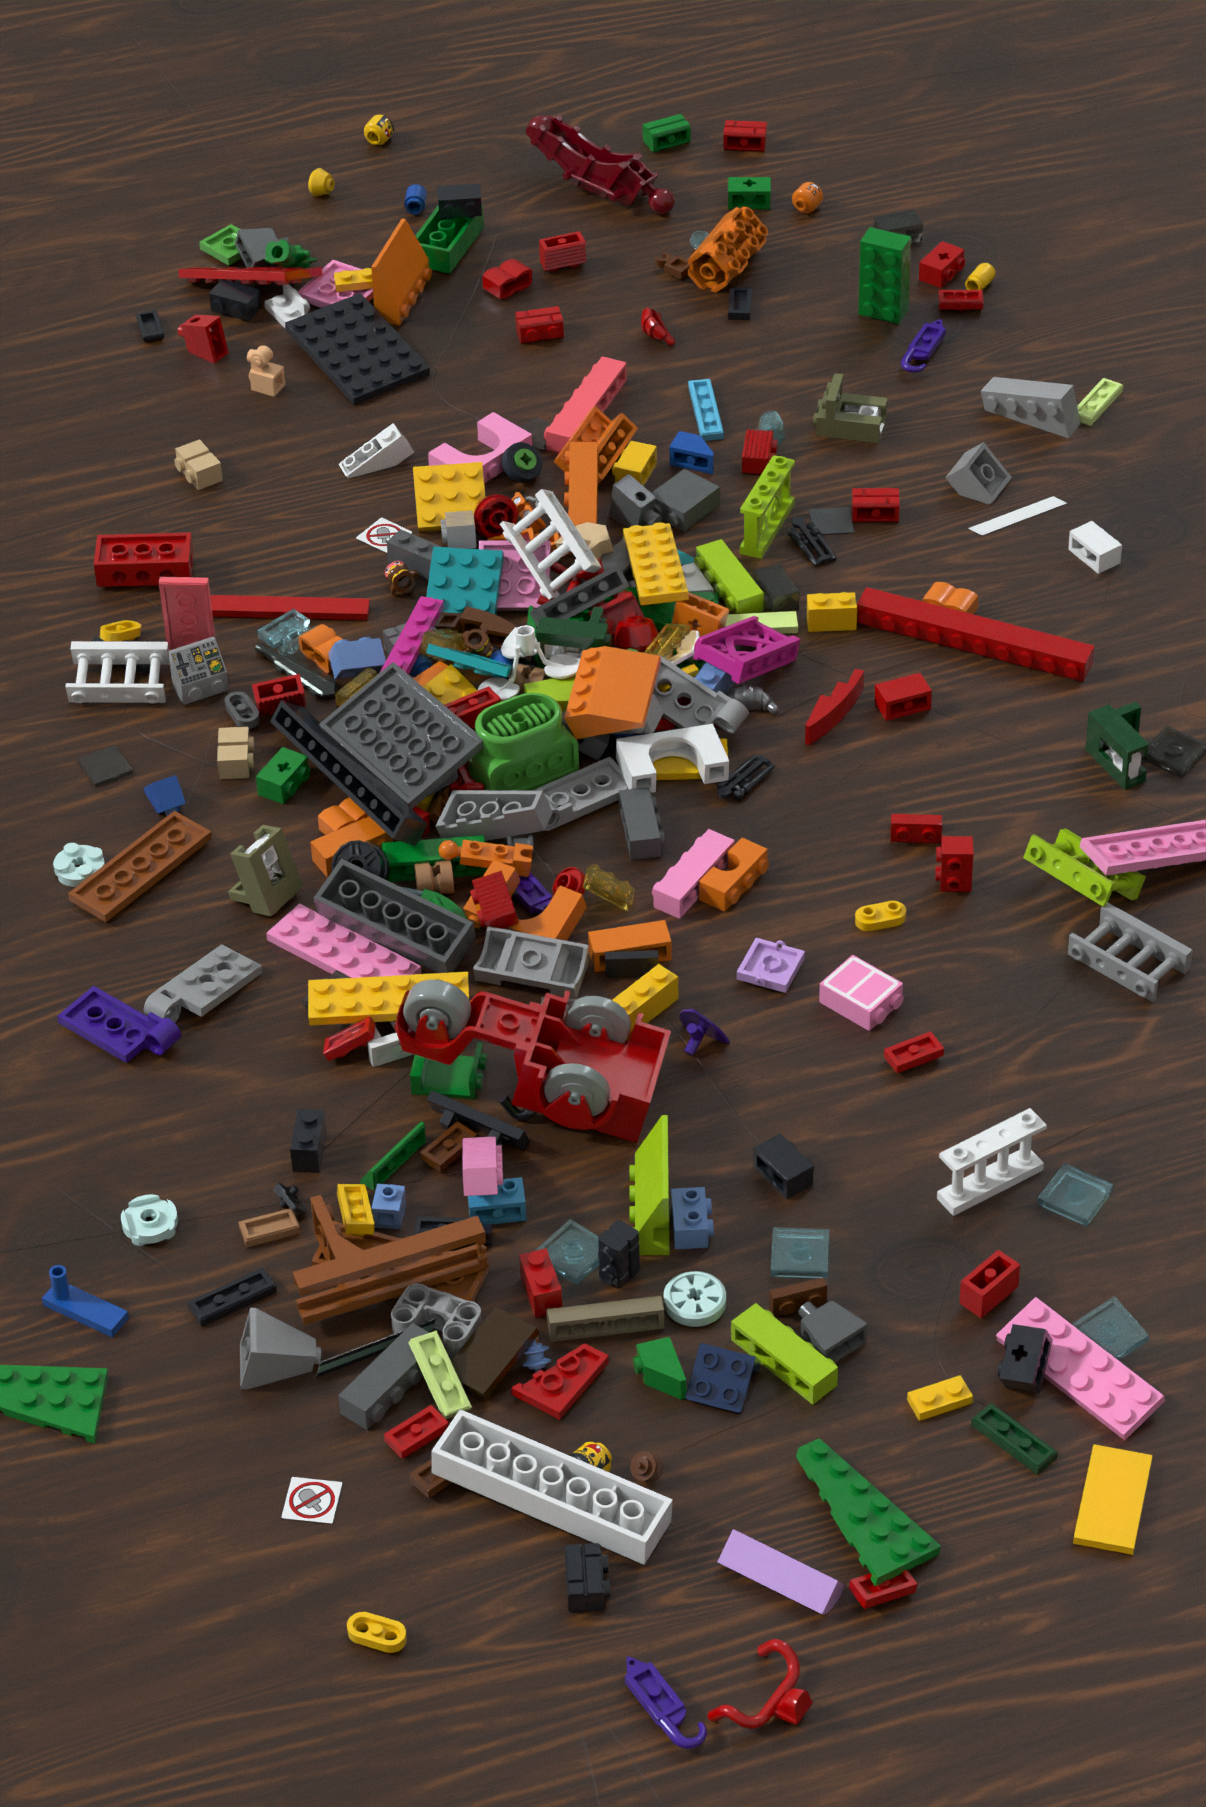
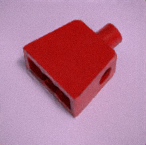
[178,314,229,363]

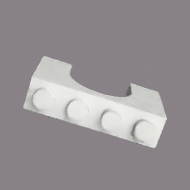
[616,724,729,793]

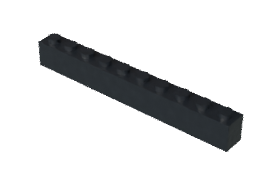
[270,700,428,846]

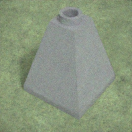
[240,1308,321,1390]

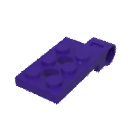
[57,986,181,1063]

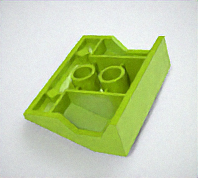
[630,1115,669,1256]

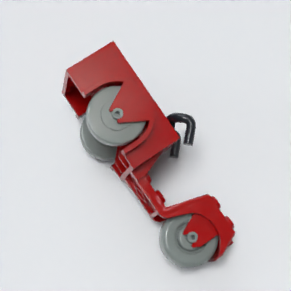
[395,980,671,1143]

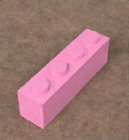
[652,829,735,919]
[463,1137,503,1196]

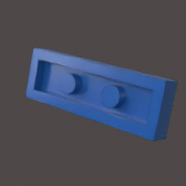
[42,1265,129,1338]

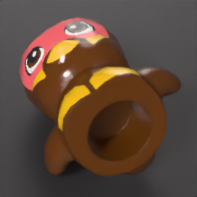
[385,560,420,595]
[462,627,494,658]

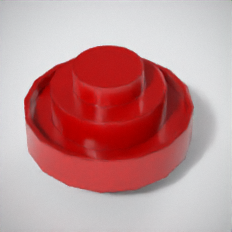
[552,867,587,896]

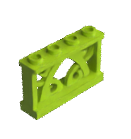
[740,455,795,559]

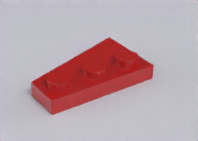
[511,1343,609,1420]

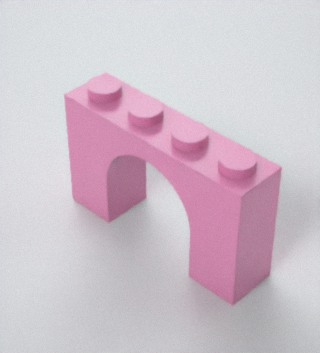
[428,412,532,483]

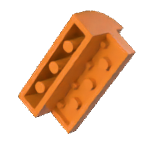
[553,406,638,483]

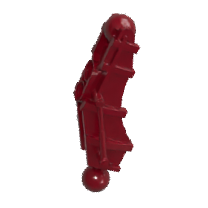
[525,115,675,215]

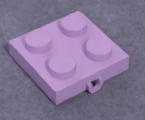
[737,938,805,993]

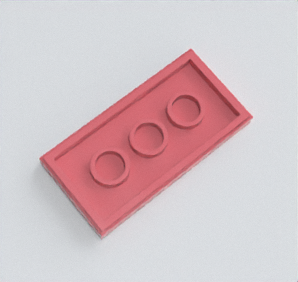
[159,577,215,650]

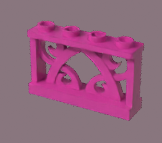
[693,616,801,684]

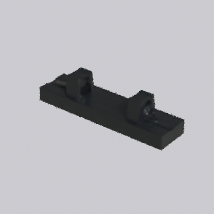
[426,1091,530,1151]

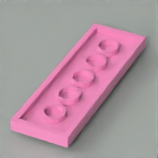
[1080,820,1206,875]
[266,903,422,979]
[996,1297,1165,1440]

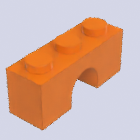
[699,838,769,912]

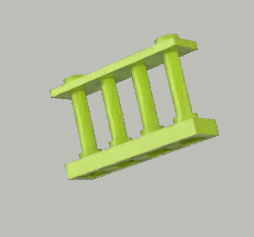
[1023,828,1146,907]

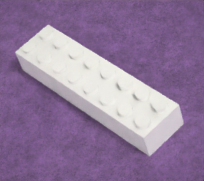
[432,1409,673,1565]

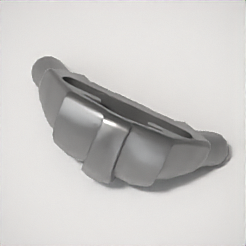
[728,684,779,714]

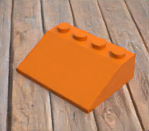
[371,219,432,326]
[564,646,661,739]

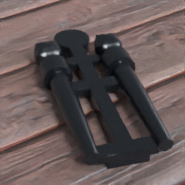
[788,517,837,567]
[717,754,775,800]

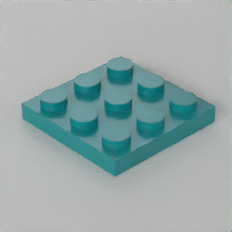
[426,547,504,615]

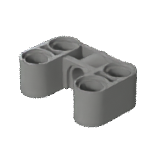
[391,1284,482,1359]

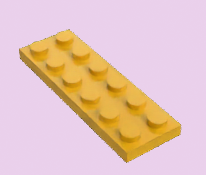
[623,522,689,605]
[308,972,469,1026]

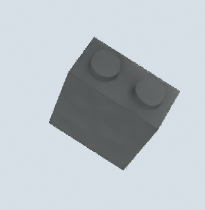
[652,469,720,532]

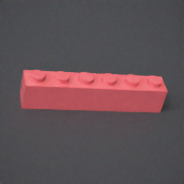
[544,356,627,453]

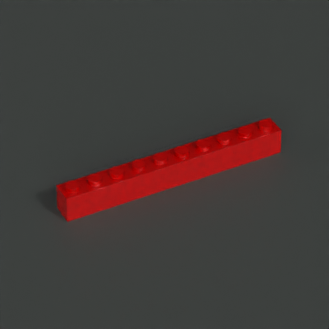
[857,587,1095,682]

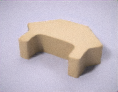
[555,522,613,559]

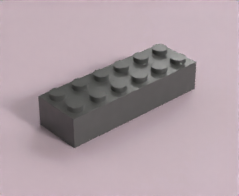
[313,859,477,973]

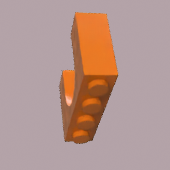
[463,859,587,941]

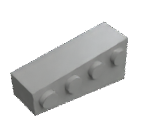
[981,377,1081,438]
[436,790,553,841]

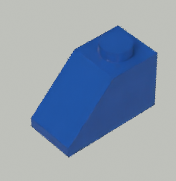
[669,431,714,474]
[143,775,186,816]

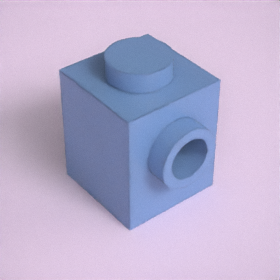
[371,1184,406,1229]

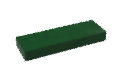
[971,1403,1057,1475]

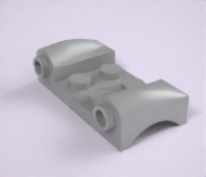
[473,926,590,1000]

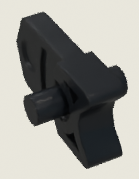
[273,1182,308,1216]

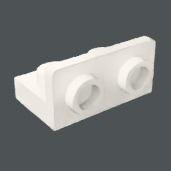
[265,284,310,328]

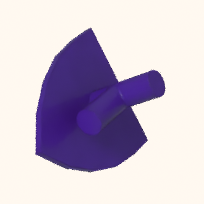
[679,1009,730,1056]

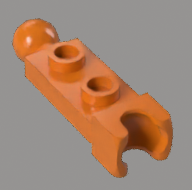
[438,840,533,877]

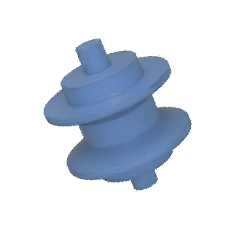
[522,1339,551,1373]

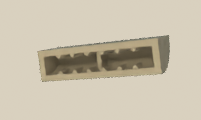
[546,1296,664,1342]

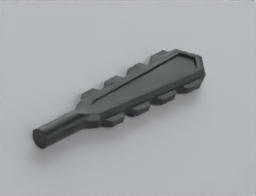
[255,643,338,699]

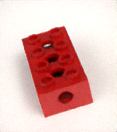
[94,532,194,587]

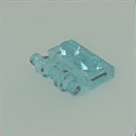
[257,609,317,655]

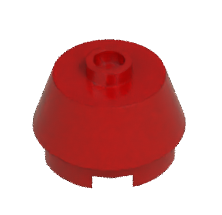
[474,494,519,539]
[613,616,661,654]

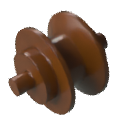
[630,1451,663,1482]

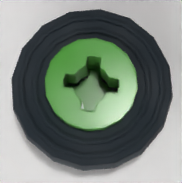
[502,442,542,483]

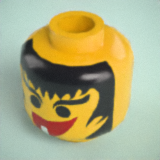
[364,115,394,145]
[569,1441,612,1472]

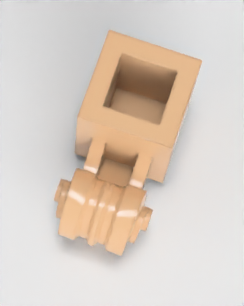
[247,346,286,397]

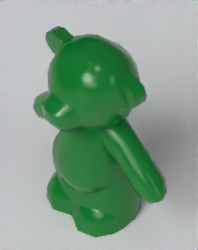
[265,239,317,269]

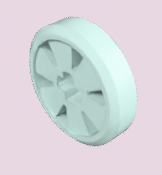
[664,1271,726,1327]

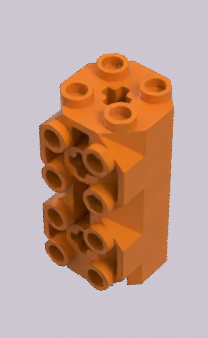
[688,207,768,293]

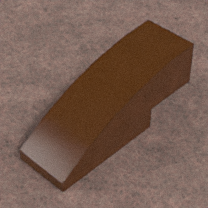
[460,606,518,648]

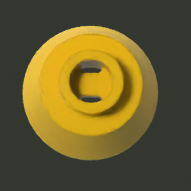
[308,168,335,197]

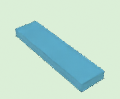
[688,379,724,441]

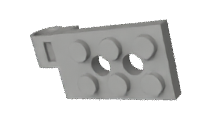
[652,655,749,733]
[535,757,628,831]
[144,944,262,1023]

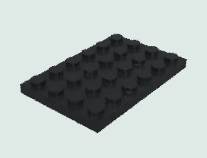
[285,293,430,405]

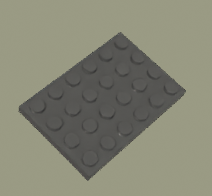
[319,662,483,809]

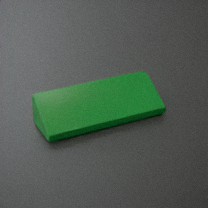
[360,1121,426,1191]

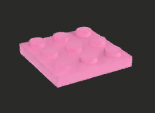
[298,260,374,308]
[479,540,551,611]

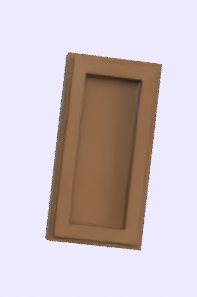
[238,1208,300,1248]

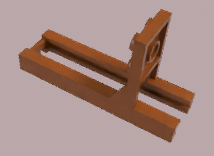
[292,1195,488,1325]

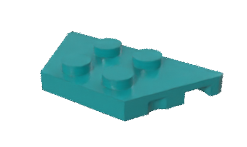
[426,644,512,678]

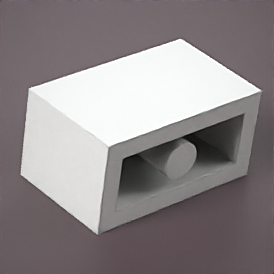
[1068,521,1122,574]

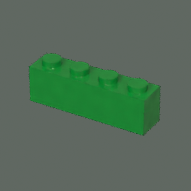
[382,835,487,882]

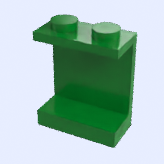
[410,1042,488,1100]

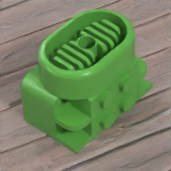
[468,693,579,791]

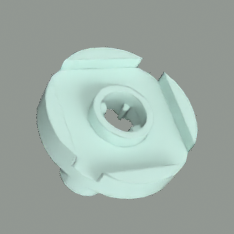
[53,843,105,887]
[121,1195,178,1246]

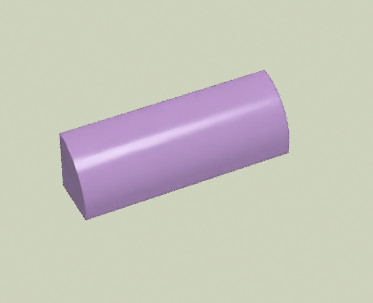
[717,1529,846,1615]

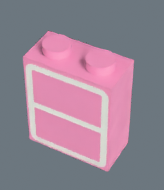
[819,955,904,1031]

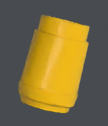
[965,263,996,290]

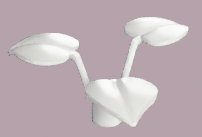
[478,625,580,702]

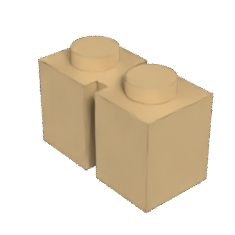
[174,439,223,490]
[217,727,255,779]

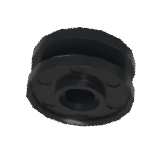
[331,840,390,880]

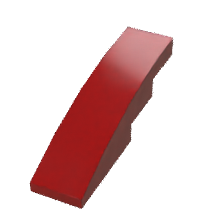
[805,669,864,745]

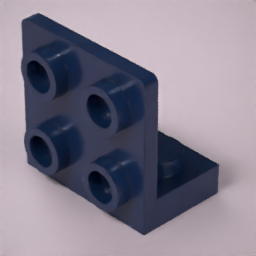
[686,1343,761,1413]

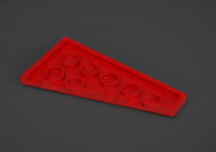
[178,267,322,285]

